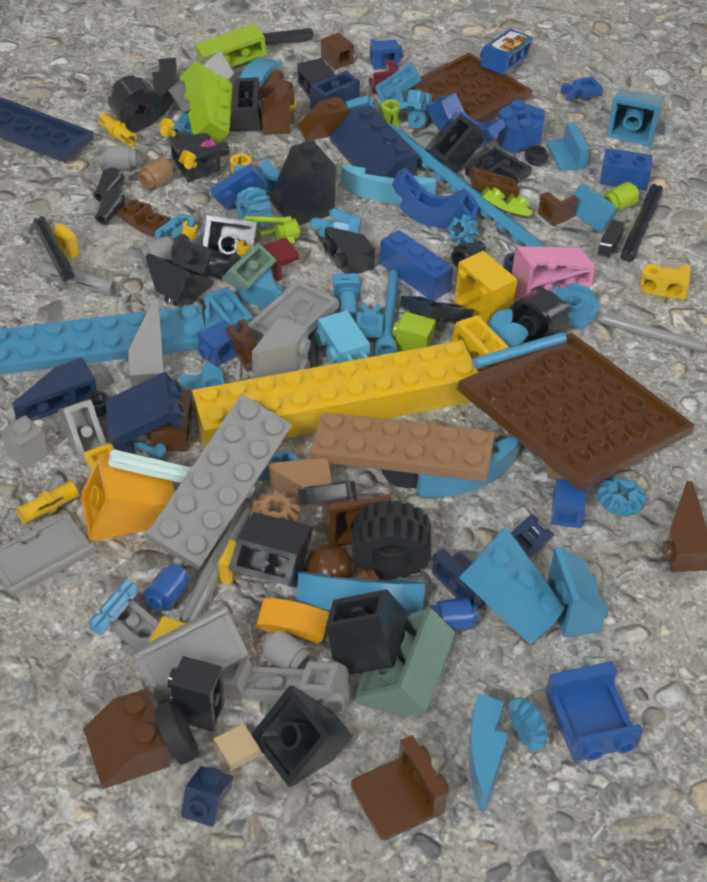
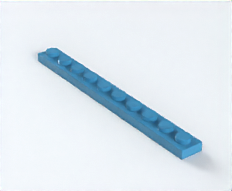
[390,123,548,247]

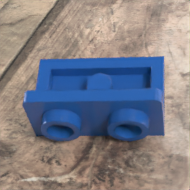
[210,163,268,211]

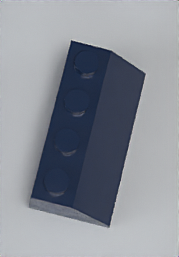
[330,106,418,178]

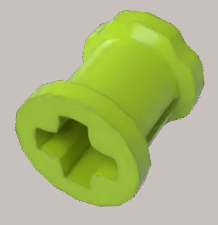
[381,99,401,128]

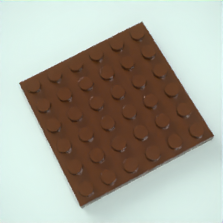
[456,333,695,492]

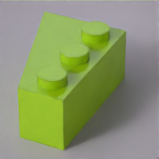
[180,61,233,144]

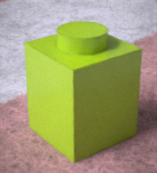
[392,312,436,351]

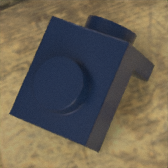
[181,766,234,827]

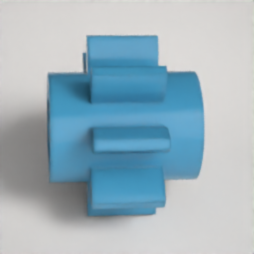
[448,214,480,245]

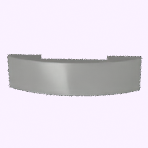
[222,658,341,703]

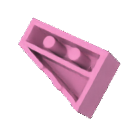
[512,246,596,299]

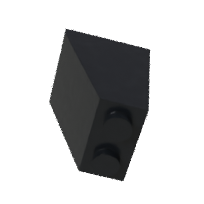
[270,140,336,225]

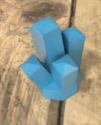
[309,208,361,237]

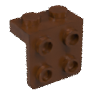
[351,735,449,840]

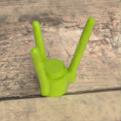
[244,216,300,244]

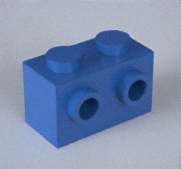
[600,148,653,191]

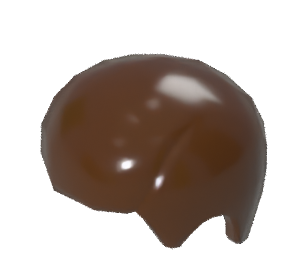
[304,544,355,578]

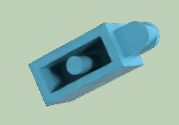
[315,310,370,364]

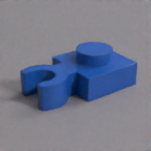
[560,76,603,100]

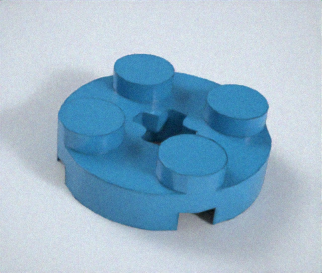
[551,283,600,329]

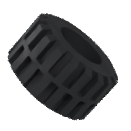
[352,500,431,579]

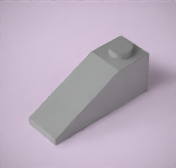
[124,299,164,387]

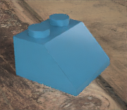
[547,547,608,637]

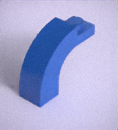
[426,92,506,149]
[392,167,479,229]

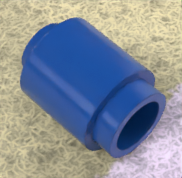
[144,564,190,611]
[429,597,478,632]

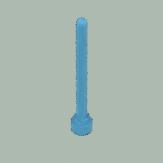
[375,270,399,356]

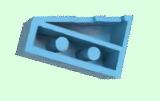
[459,526,565,645]

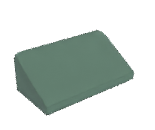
[222,242,277,291]

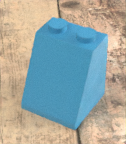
[606,89,664,146]

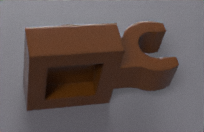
[225,319,258,371]

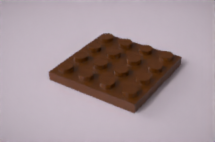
[407,53,532,123]

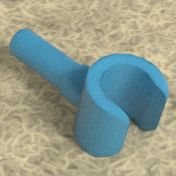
[134,440,168,461]

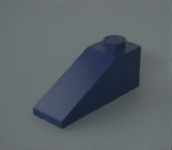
[12,358,97,421]

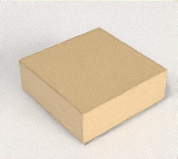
[213,724,261,771]

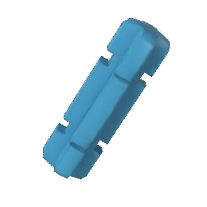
[88,580,138,635]

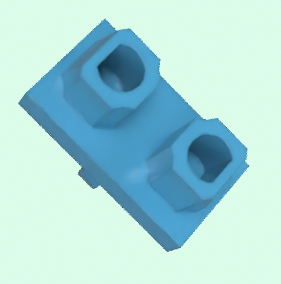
[400,90,433,129]

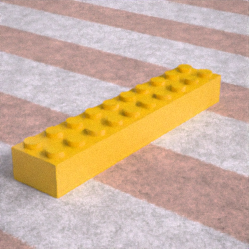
[192,340,478,449]

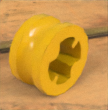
[230,154,251,174]

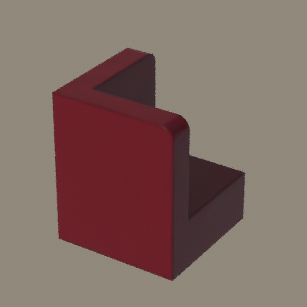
[368,60,399,94]
[263,238,299,281]

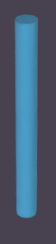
[472,332,567,369]

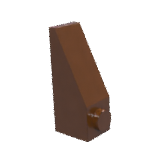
[662,481,707,572]

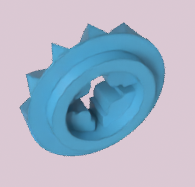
[598,476,646,516]
[508,697,547,751]

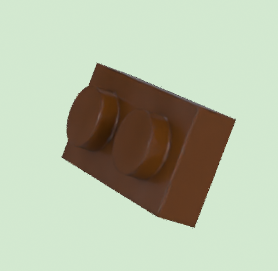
[468,167,520,199]

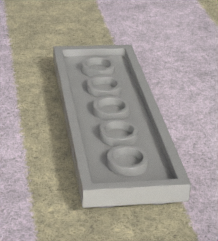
[146,394,292,571]

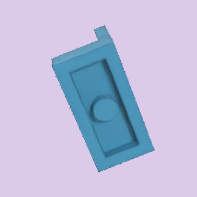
[546,122,590,171]

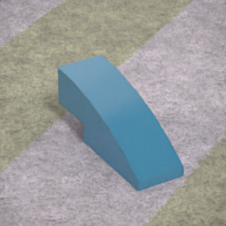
[468,693,509,811]

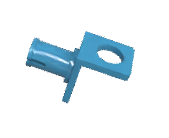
[332,273,361,319]

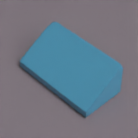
[574,183,617,233]

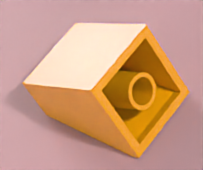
[80,454,175,541]

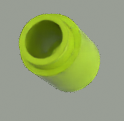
[602,182,639,213]

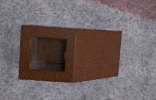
[261,81,295,135]

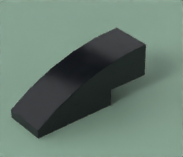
[152,57,178,116]

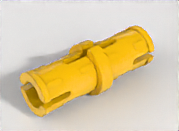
[98,113,137,147]
[16,481,79,525]

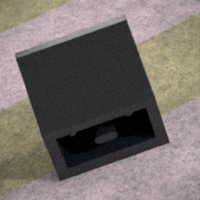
[229,77,262,132]
[425,112,487,173]
[229,512,313,588]
[326,589,407,674]

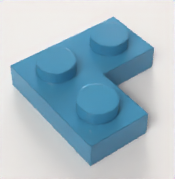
[375,62,422,112]

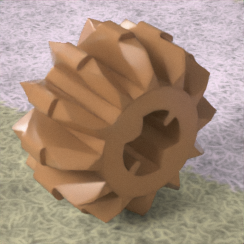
[250,490,302,524]

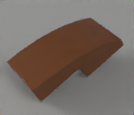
[117,200,171,237]

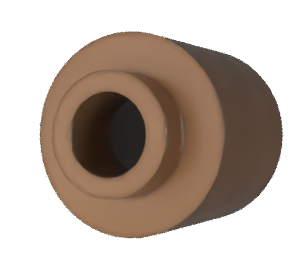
[138,157,174,190]

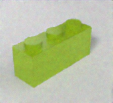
[194,23,267,67]

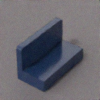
[432,548,487,610]

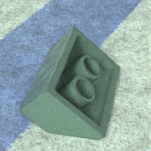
[353,608,455,717]

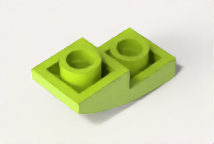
[481,186,533,216]

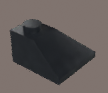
[146,253,214,307]
[251,686,353,787]

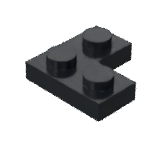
[465,147,532,184]
[399,295,474,323]

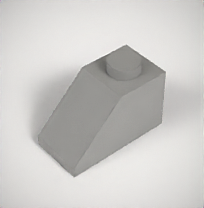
[58,399,106,464]

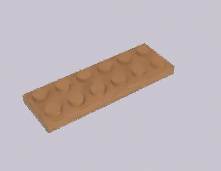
[309,413,495,482]

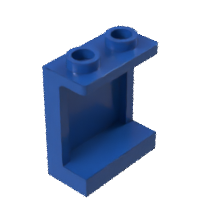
[545,661,643,762]

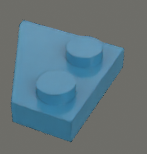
[205,287,253,331]

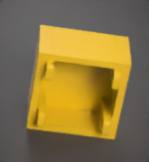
[454,251,517,324]

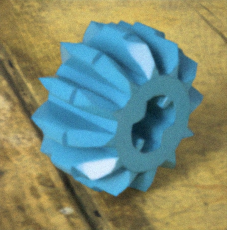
[235,187,273,227]

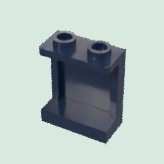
[106,371,186,454]

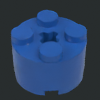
[496,100,545,153]

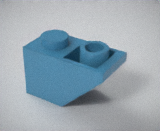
[234,268,282,308]

